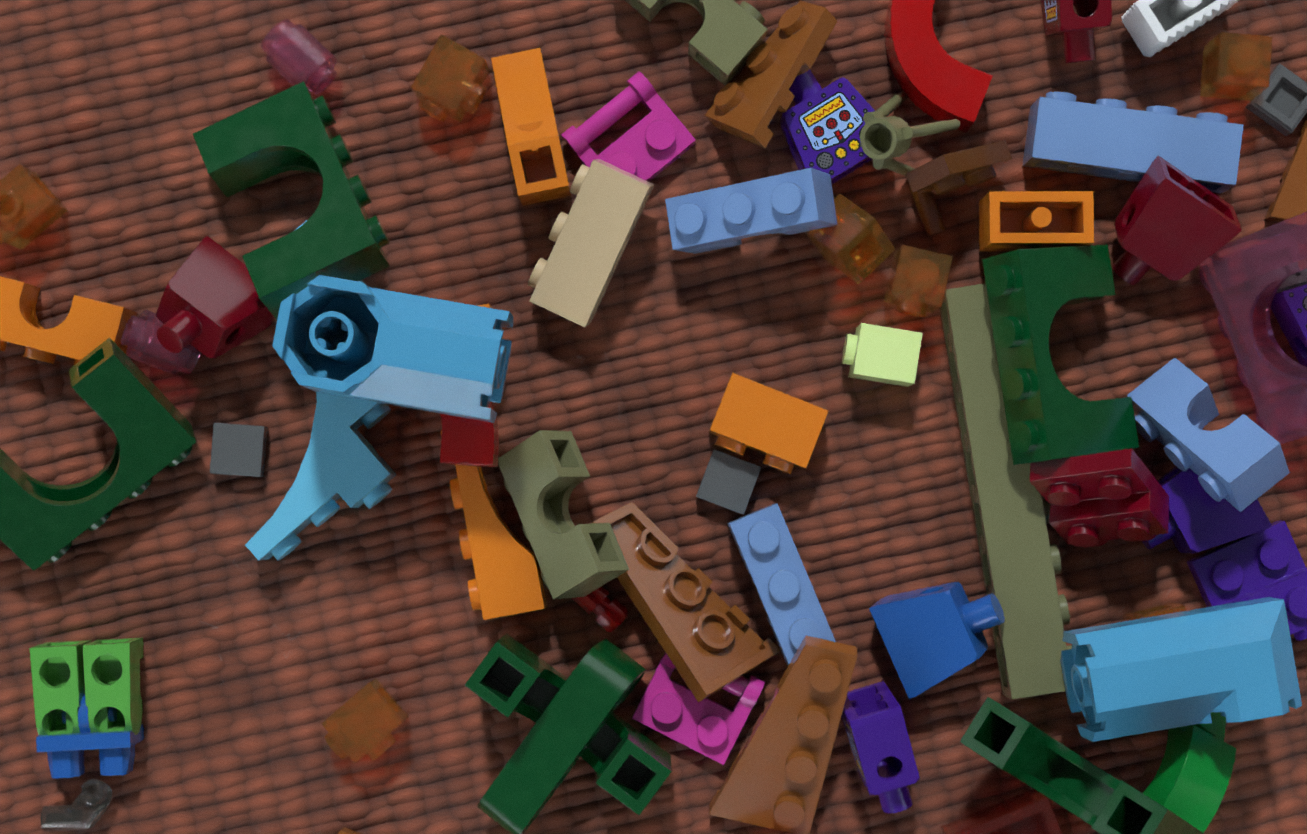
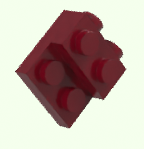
[1030,448,1169,547]

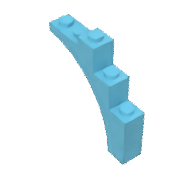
[245,220,397,561]

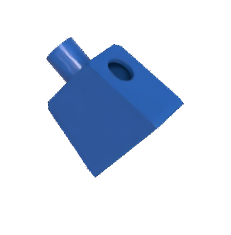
[869,582,1005,699]

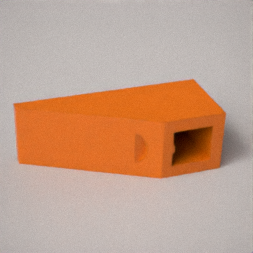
[491,48,572,206]

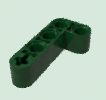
[477,638,647,834]

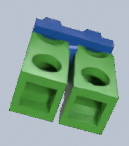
[29,637,144,779]

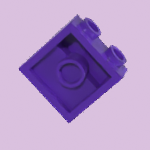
[1187,520,1307,641]

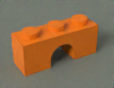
[0,276,138,366]

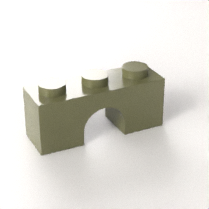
[625,0,768,85]
[498,430,629,600]

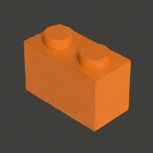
[979,191,1094,252]
[709,373,828,475]

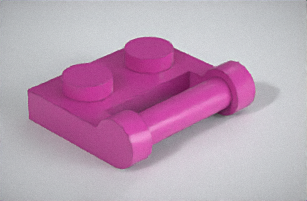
[561,71,696,182]
[632,652,765,765]

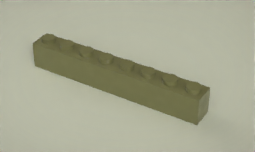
[938,283,1072,699]

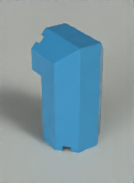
[272,275,514,423]
[1060,597,1302,742]

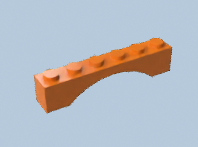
[441,304,547,620]

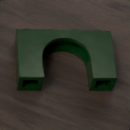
[193,81,390,319]
[982,245,1139,465]
[0,337,196,571]
[465,633,672,815]
[960,697,1204,834]

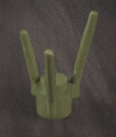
[860,91,960,177]

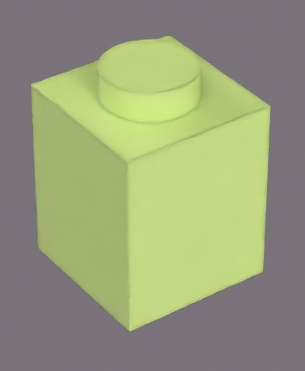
[842,323,923,387]

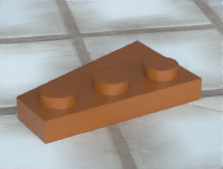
[704,1,837,148]

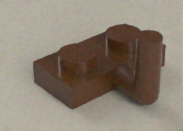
[906,140,1012,237]

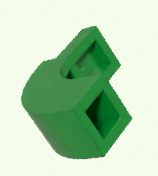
[1143,712,1236,833]

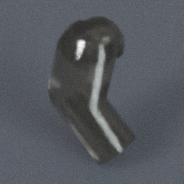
[41,779,112,831]

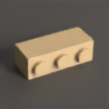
[528,159,654,327]

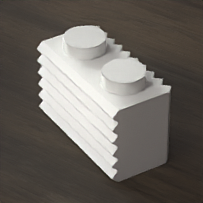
[1121,0,1239,58]

